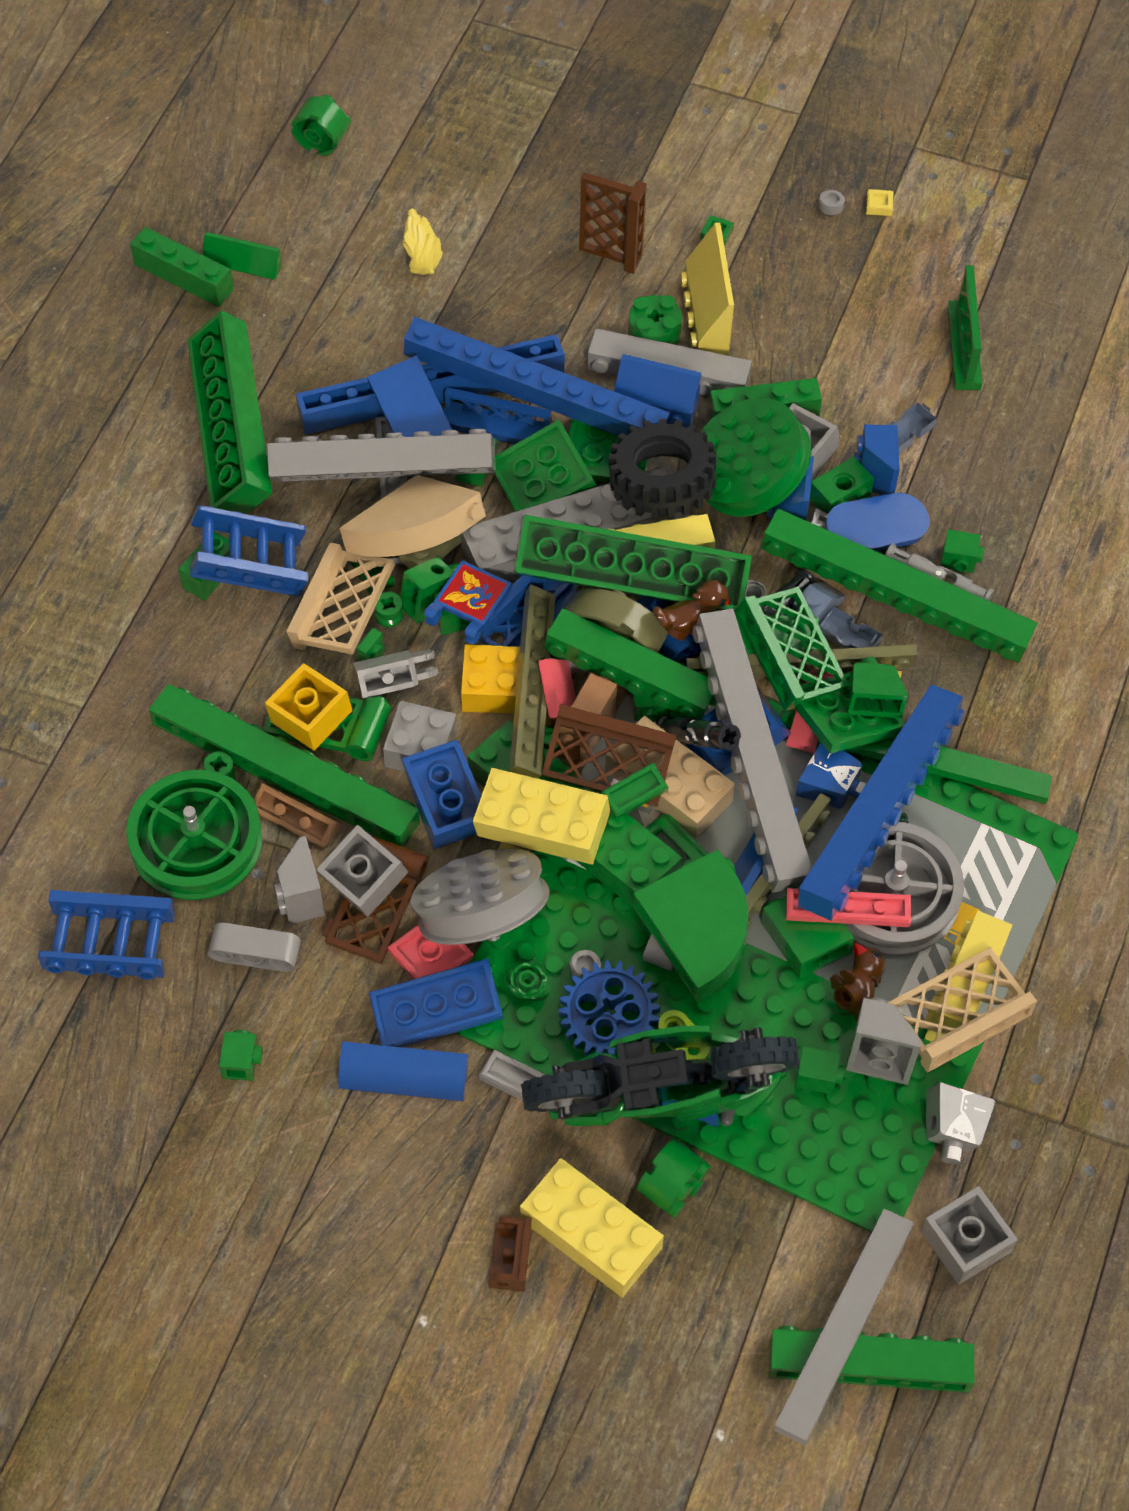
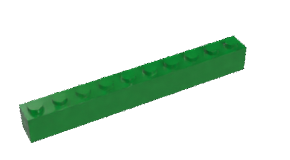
[761,509,1038,663]
[149,684,420,847]

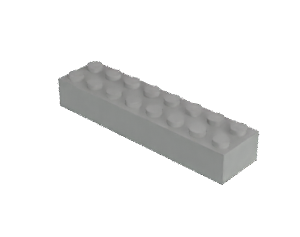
[267,429,496,482]
[461,465,689,582]

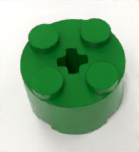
[291,94,351,156]
[628,295,682,345]
[637,1139,711,1218]

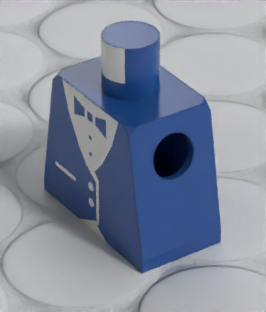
[796,743,867,808]

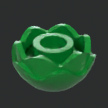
[508,962,547,999]

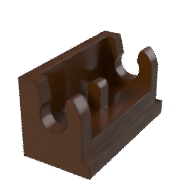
[489,1217,532,1292]

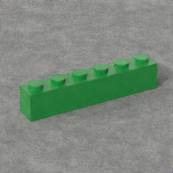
[544,608,715,720]
[769,1325,974,1393]

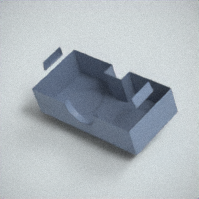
[888,402,937,453]
[819,607,882,649]

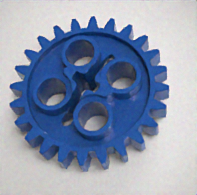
[559,960,660,1056]

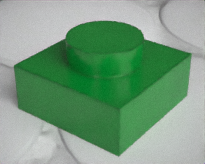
[700,215,734,247]
[357,628,385,662]

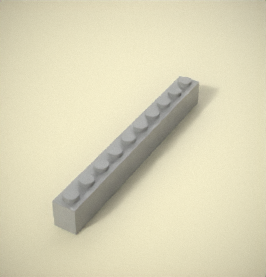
[693,609,812,893]

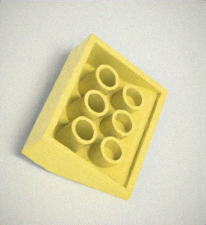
[680,223,734,356]

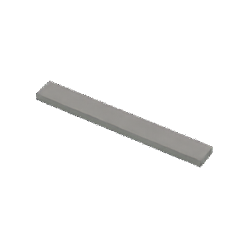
[774,1209,914,1446]

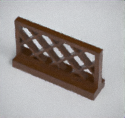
[579,173,647,274]
[541,704,677,807]

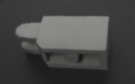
[353,650,438,698]

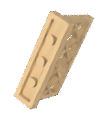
[286,543,395,654]
[888,947,1037,1073]

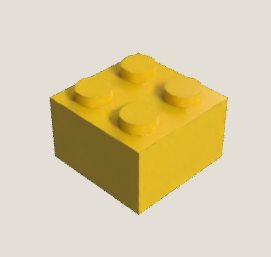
[461,644,520,714]
[265,663,353,751]

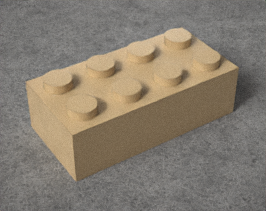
[605,716,736,840]

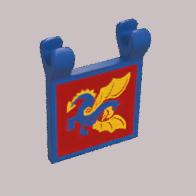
[424,560,512,645]

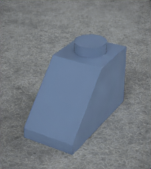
[792,582,846,625]

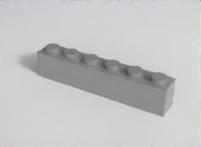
[587,329,752,395]

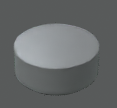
[818,190,845,215]
[570,950,601,979]

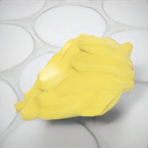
[403,208,443,275]

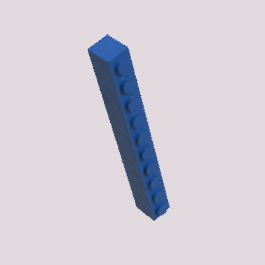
[404,317,669,436]
[296,334,565,435]
[798,684,965,920]

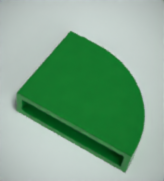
[633,849,748,1003]

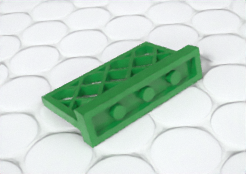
[947,265,983,390]
[735,586,850,711]

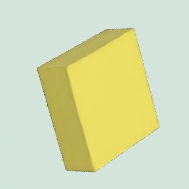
[866,189,893,216]

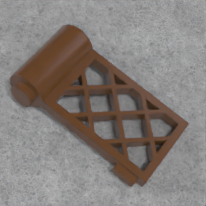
[322,836,429,964]

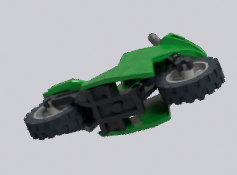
[521,1025,800,1127]

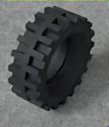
[609,419,716,519]

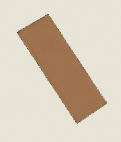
[254,783,343,849]

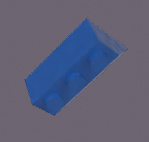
[614,354,701,428]

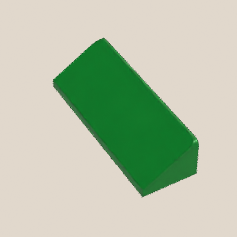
[203,232,282,280]

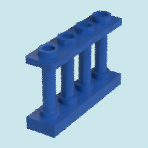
[190,505,308,597]
[38,890,175,980]

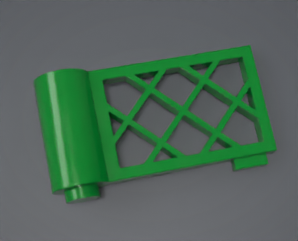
[264,683,391,762]

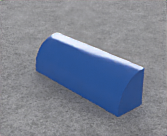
[338,1041,468,1101]

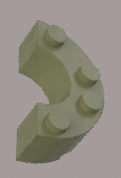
[564,587,668,653]

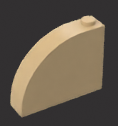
[340,475,486,557]

